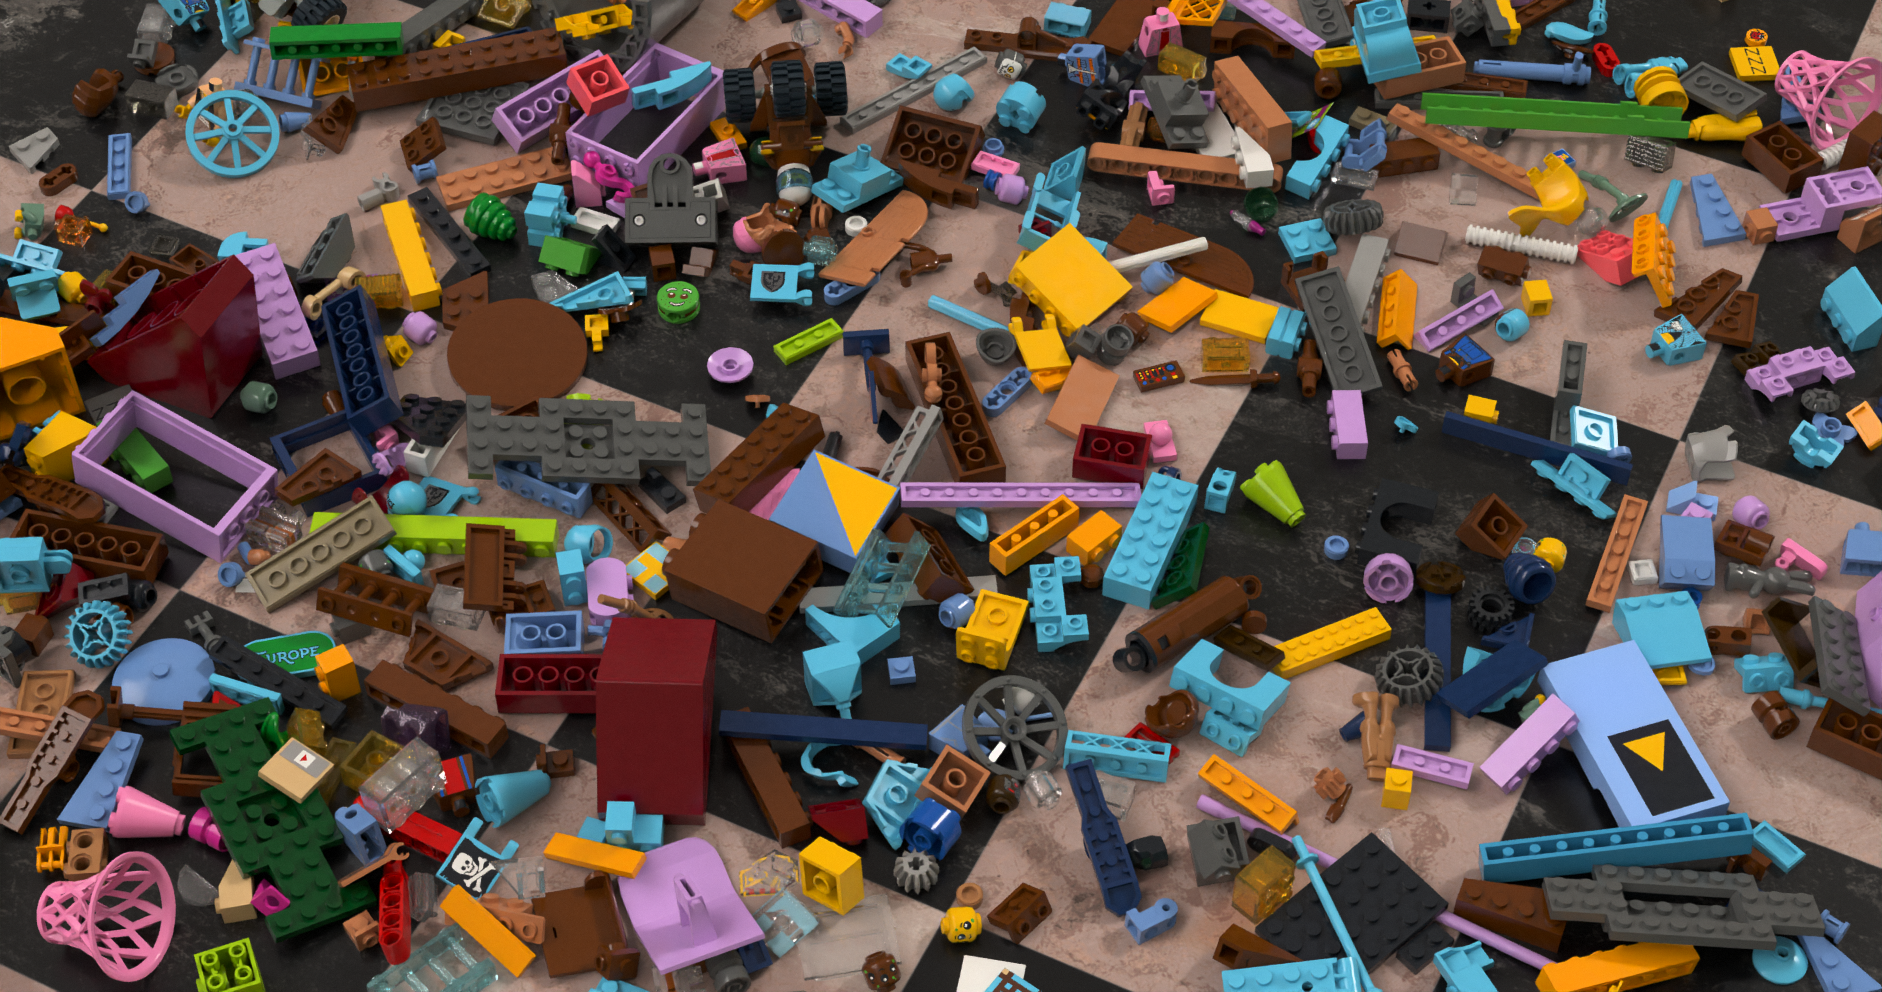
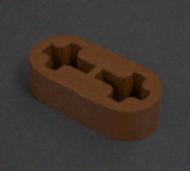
[39,163,78,196]

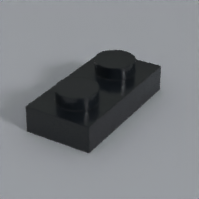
[1396,922,1454,975]

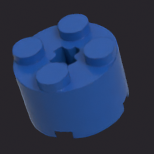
[899,798,961,861]

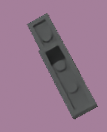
[1549,340,1588,447]

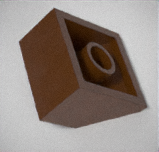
[1455,493,1528,560]

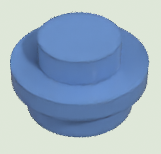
[982,138,1004,157]

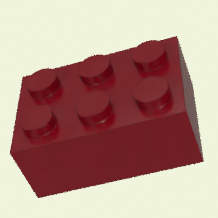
[1072,424,1152,489]

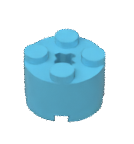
[996,81,1046,133]

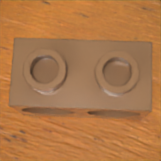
[63,828,110,886]

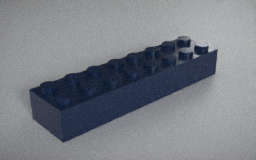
[321,284,404,437]

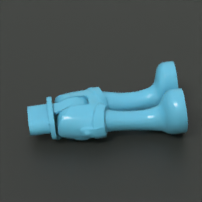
[1613,56,1688,98]

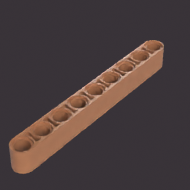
[1087,142,1283,193]

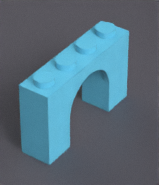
[1169,639,1291,731]

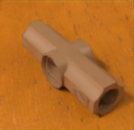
[1120,102,1148,147]

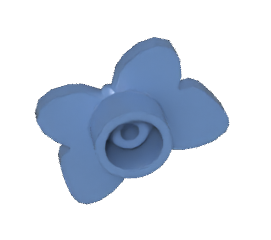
[1812,412,1857,446]

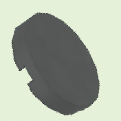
[155,64,199,97]

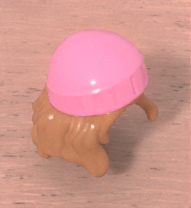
[733,203,797,253]

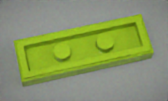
[773,318,844,365]

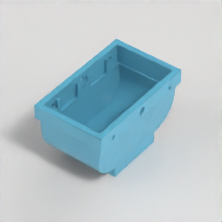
[1352,0,1422,84]

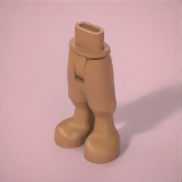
[1352,691,1399,782]

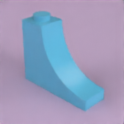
[805,604,900,665]

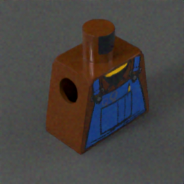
[1435,333,1495,387]

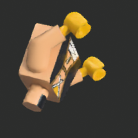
[174,78,234,147]

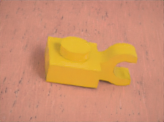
[585,314,609,352]

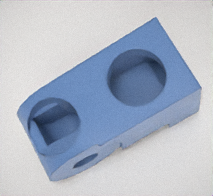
[1124,898,1178,945]

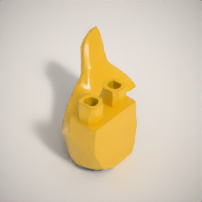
[1508,152,1589,237]

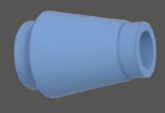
[279,112,312,133]

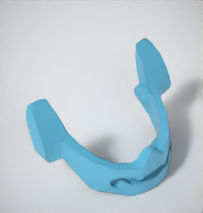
[801,743,859,787]

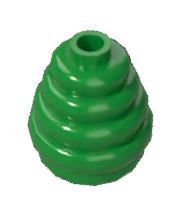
[463,192,518,241]

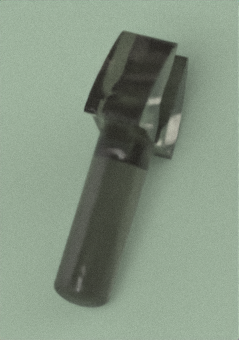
[990,281,1017,307]

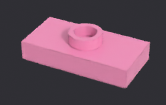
[971,150,1020,176]

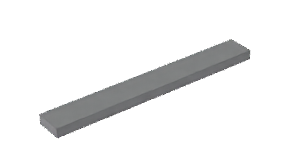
[840,47,987,134]
[800,575,998,614]

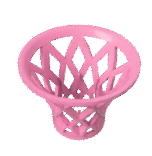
[1775,50,1882,150]
[37,851,176,982]

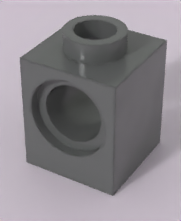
[1064,324,1102,360]

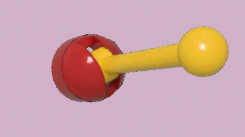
[55,205,108,232]

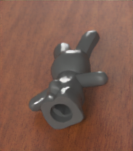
[1724,562,1816,599]

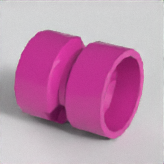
[188,806,228,852]

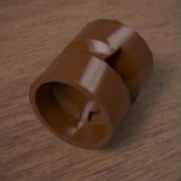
[1751,691,1800,740]

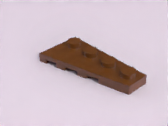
[1654,268,1742,330]

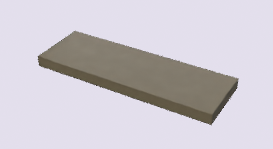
[244,495,397,613]

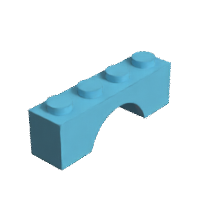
[1285,115,1350,199]

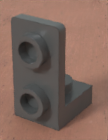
[1450,272,1499,326]

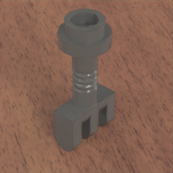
[184,610,221,653]

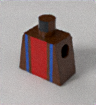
[423,753,477,817]

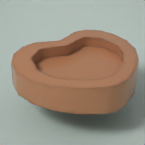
[745,395,770,408]

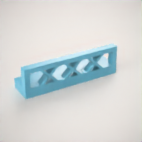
[1063,730,1171,783]

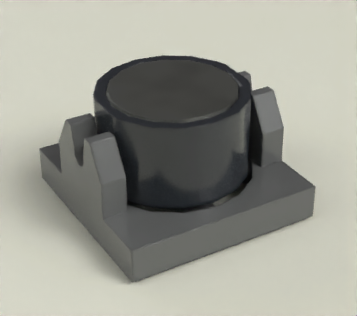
[0,625,32,688]

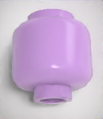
[995,173,1029,205]
[402,311,438,346]
[1732,495,1770,530]

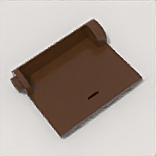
[531,870,629,979]

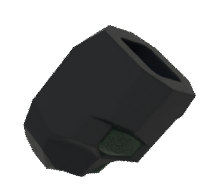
[1126,835,1168,871]

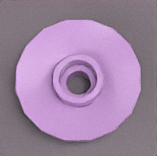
[707,347,754,383]

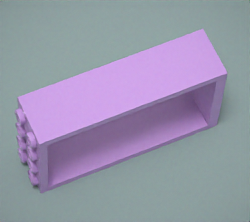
[565,43,725,187]
[71,390,278,563]

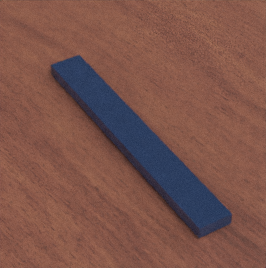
[1442,411,1633,486]
[1424,590,1451,752]
[719,710,928,751]

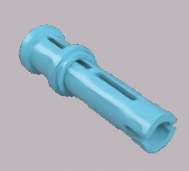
[1588,0,1608,36]

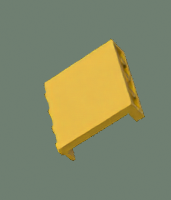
[1009,223,1133,338]

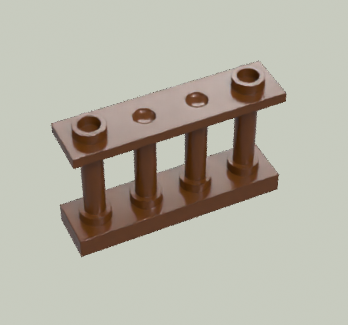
[316,562,435,637]

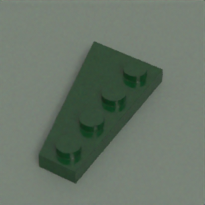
[1150,522,1210,609]

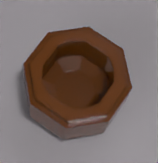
[1080,564,1104,588]

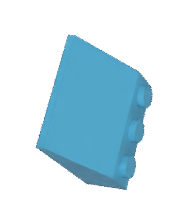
[1612,591,1712,669]

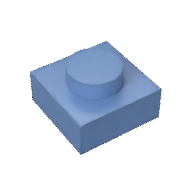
[887,656,916,685]

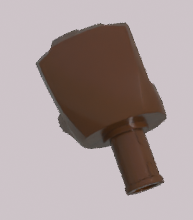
[72,69,124,117]

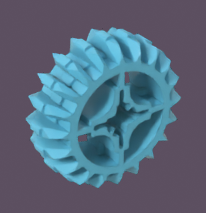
[63,600,133,669]

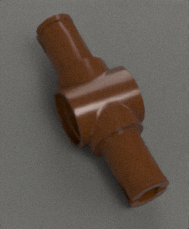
[549,103,572,165]
[1297,339,1322,397]

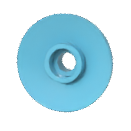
[1752,936,1808,985]

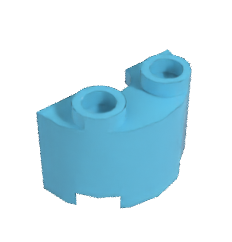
[1789,419,1844,468]

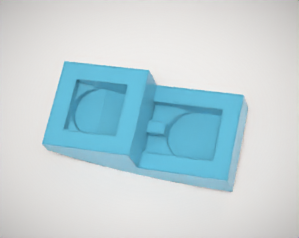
[886,53,932,79]

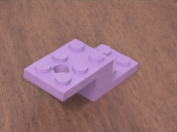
[1759,166,1882,242]

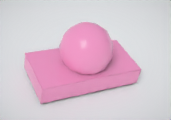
[1143,420,1177,463]

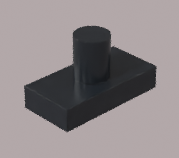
[78,573,132,608]

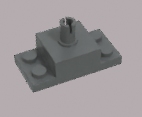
[1140,75,1210,149]

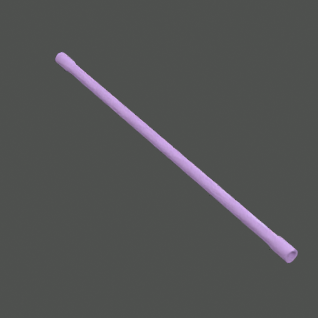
[1196,794,1557,970]

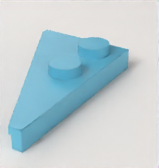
[550,271,634,312]

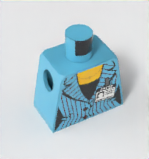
[1645,314,1707,366]

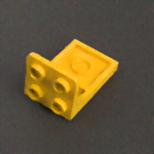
[956,589,1029,671]

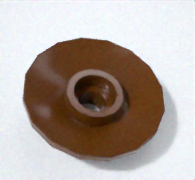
[1552,40,1594,59]

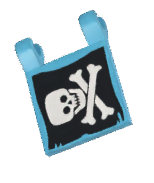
[435,817,519,900]

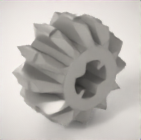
[894,848,939,894]

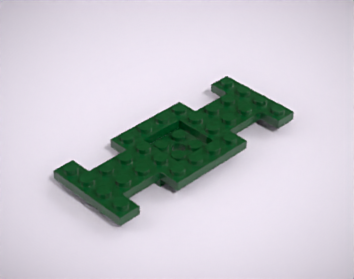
[170,697,377,943]

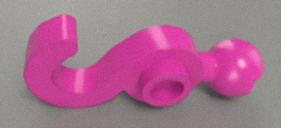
[583,151,634,203]

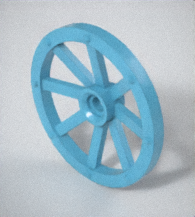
[185,90,280,178]

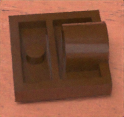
[400,116,447,173]
[1714,519,1775,567]

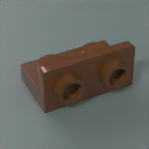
[987,883,1052,944]

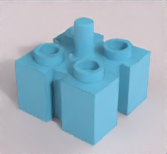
[524,182,577,247]

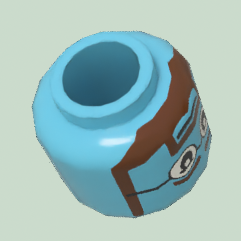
[1495,308,1530,341]

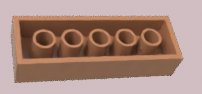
[1212,56,1292,163]

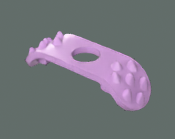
[372,443,409,476]

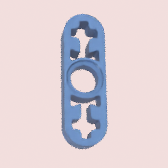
[824,271,880,305]
[982,367,1032,417]

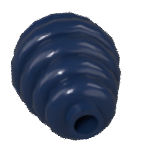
[1503,552,1556,605]

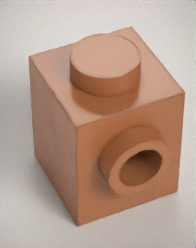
[1742,207,1778,245]

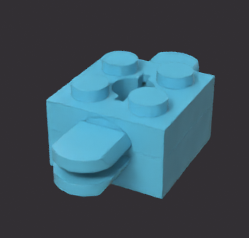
[0,537,73,593]

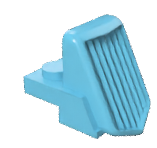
[7,268,61,321]

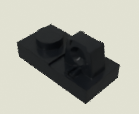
[638,467,686,514]

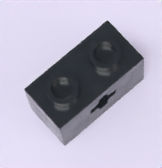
[1406,0,1451,33]

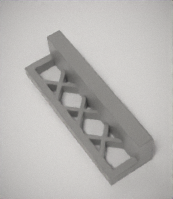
[877,404,944,487]

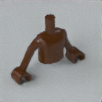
[898,242,952,288]

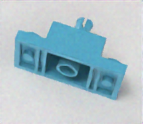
[811,144,904,213]

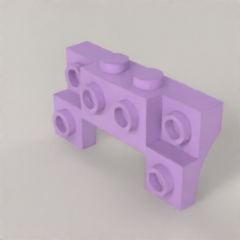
[1745,346,1855,402]

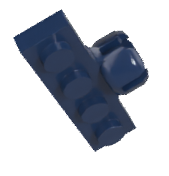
[0,420,33,467]

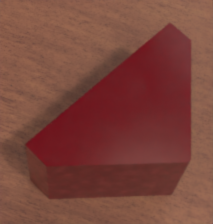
[87,254,263,418]
[596,617,718,826]

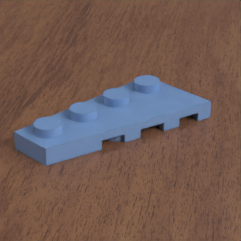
[1690,173,1747,247]
[57,731,144,832]

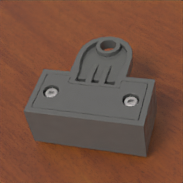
[625,153,718,248]

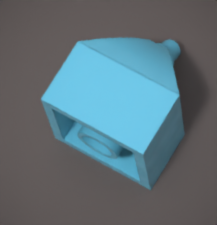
[803,639,862,719]

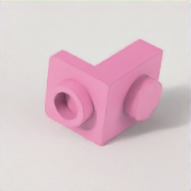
[373,423,399,458]

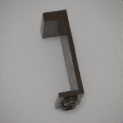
[1762,596,1821,688]

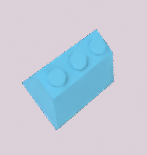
[1820,266,1882,352]

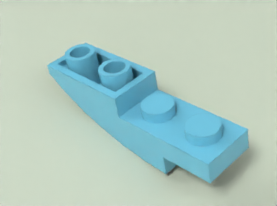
[631,61,712,110]

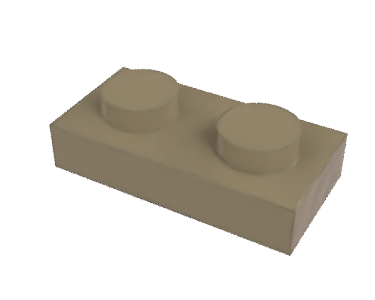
[1348,106,1397,140]

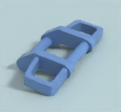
[1342,118,1387,172]

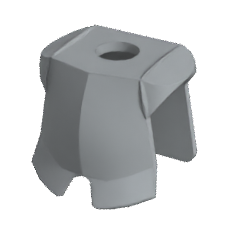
[1685,425,1738,481]

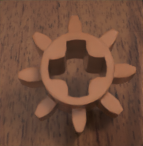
[1314,767,1346,799]

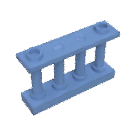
[234,37,331,110]

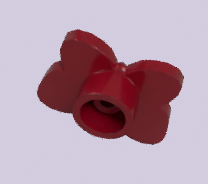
[79,279,115,315]

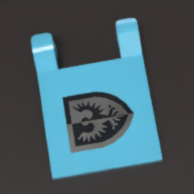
[750,262,814,306]
[419,476,481,516]

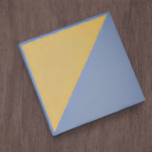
[769,450,900,575]

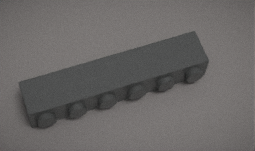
[387,0,480,57]

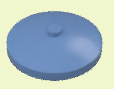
[112,638,216,726]

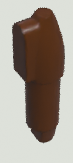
[1325,784,1353,823]

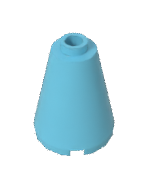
[475,770,551,828]

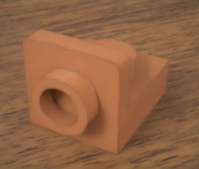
[343,910,379,951]

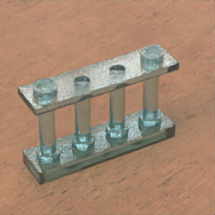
[833,529,931,628]
[366,923,498,992]

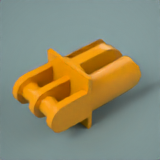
[36,826,68,873]

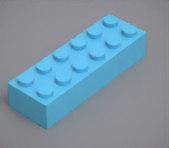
[1102,472,1199,610]

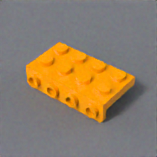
[1631,212,1676,308]

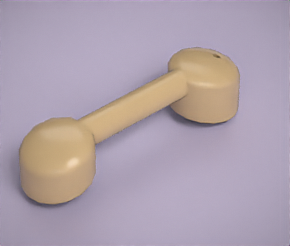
[301,266,366,321]

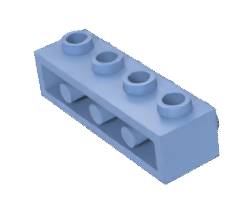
[495,460,593,518]

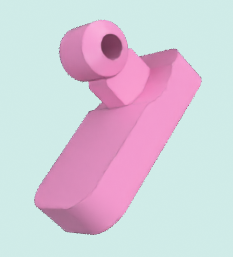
[1775,538,1828,580]

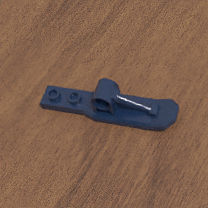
[1065,759,1142,917]

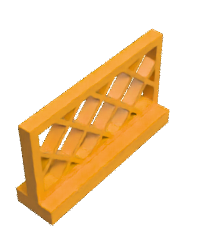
[1167,0,1228,26]

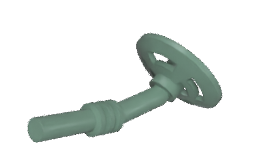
[1578,170,1648,222]

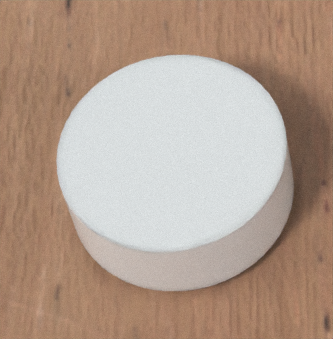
[845,216,867,237]

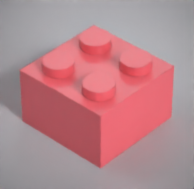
[566,54,630,117]

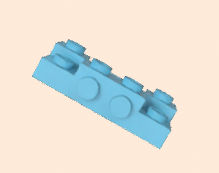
[1027,556,1089,652]
[1433,940,1498,992]

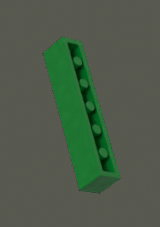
[269,22,404,60]

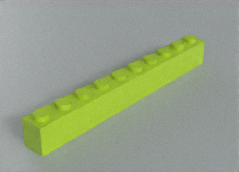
[309,512,559,558]

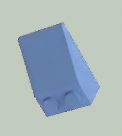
[1659,515,1715,591]
[504,610,585,654]

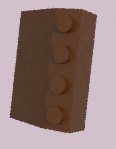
[880,105,985,184]

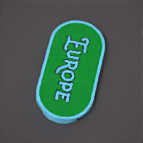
[237,631,336,685]

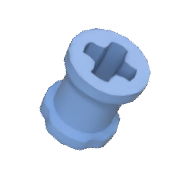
[411,159,438,184]
[1821,909,1850,944]

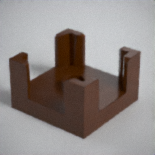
[1281,251,1345,312]

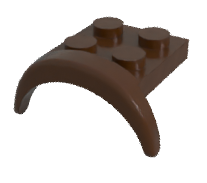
[748,41,814,86]
[488,579,556,634]

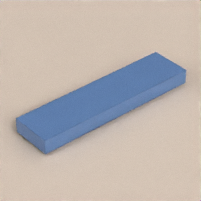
[107,133,132,200]

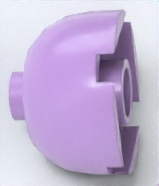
[1363,553,1414,603]

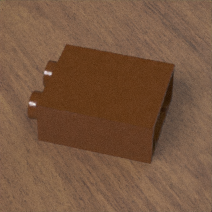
[662,499,824,643]

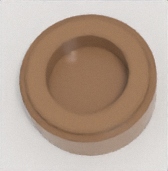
[956,883,983,910]

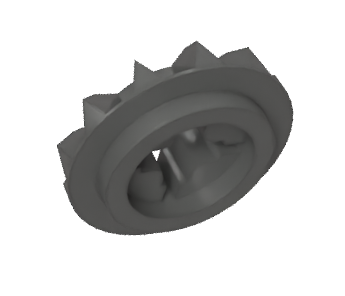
[1801,388,1840,413]

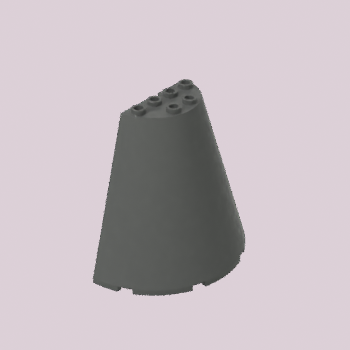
[532,0,704,73]

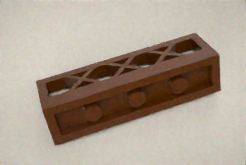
[591,483,672,553]

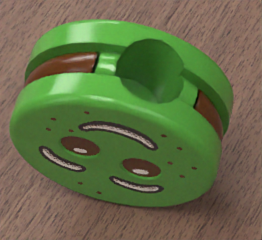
[657,281,700,324]

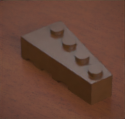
[1453,878,1568,953]

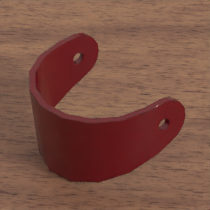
[351,465,409,514]

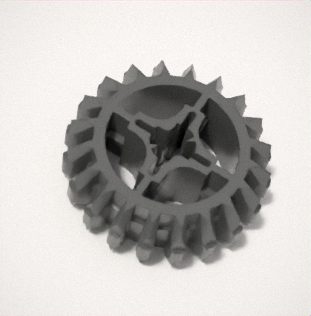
[1323,199,1384,236]
[1374,644,1444,708]

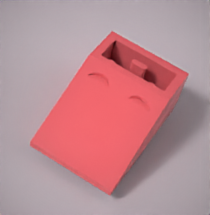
[1577,230,1639,286]

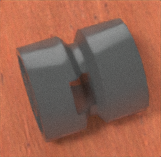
[1097,324,1134,366]
[705,949,751,992]

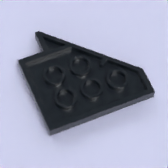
[392,394,466,448]

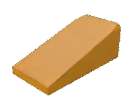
[732,0,777,22]

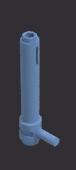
[1473,52,1591,86]

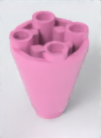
[108,786,186,838]

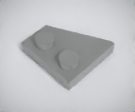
[9,127,60,174]

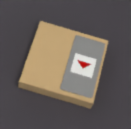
[258,737,334,804]

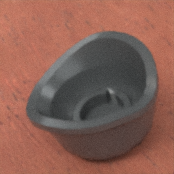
[976,328,1016,366]

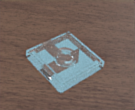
[752,886,820,958]

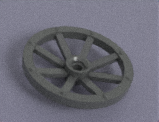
[962,675,1068,782]

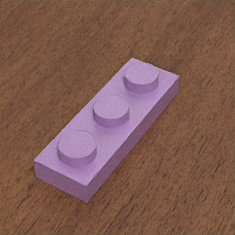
[1391,744,1474,790]

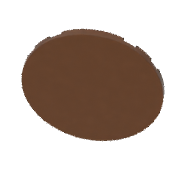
[447,298,587,411]

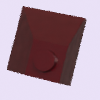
[35,562,95,619]
[808,798,868,845]

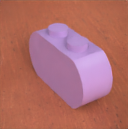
[586,557,634,626]

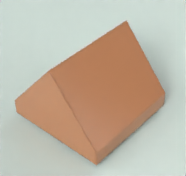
[1742,608,1771,635]

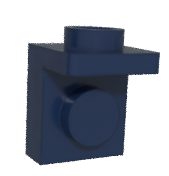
[736,939,773,974]

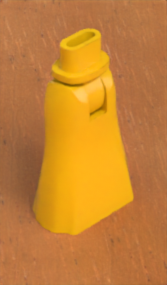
[1685,109,1763,142]

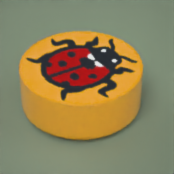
[1745,29,1768,47]

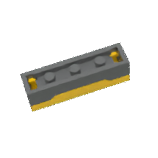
[1475,0,1521,47]

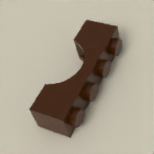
[1210,20,1295,59]

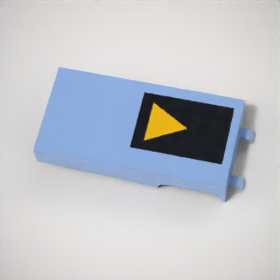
[1537,640,1730,827]

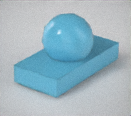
[383,545,425,585]

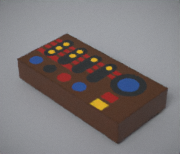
[1133,360,1185,393]

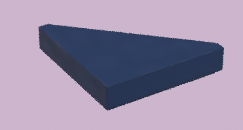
[1481,613,1535,649]

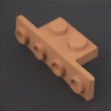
[445,893,545,944]

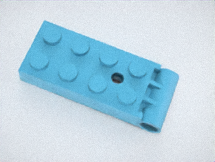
[1222,957,1362,992]

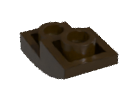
[1731,341,1783,376]

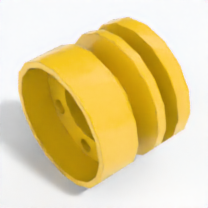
[1633,66,1689,115]

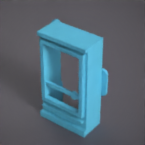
[1017,173,1081,251]

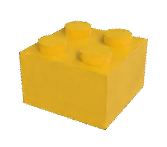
[799,837,864,916]

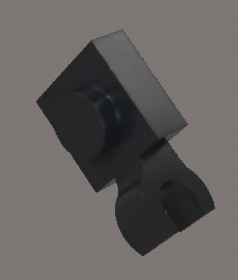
[775,0,802,24]

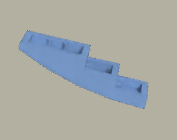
[89,269,160,347]

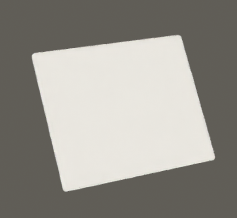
[957,955,1026,992]

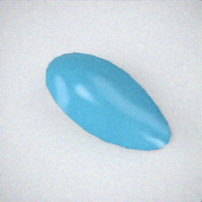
[1544,22,1594,45]
[955,507,989,542]

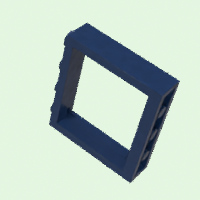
[269,409,388,517]

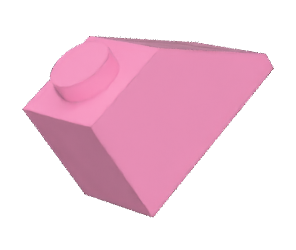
[571,160,606,208]

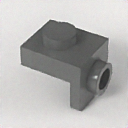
[127,38,158,69]

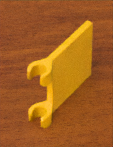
[1008,314,1072,372]

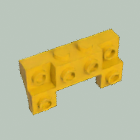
[554,4,634,40]

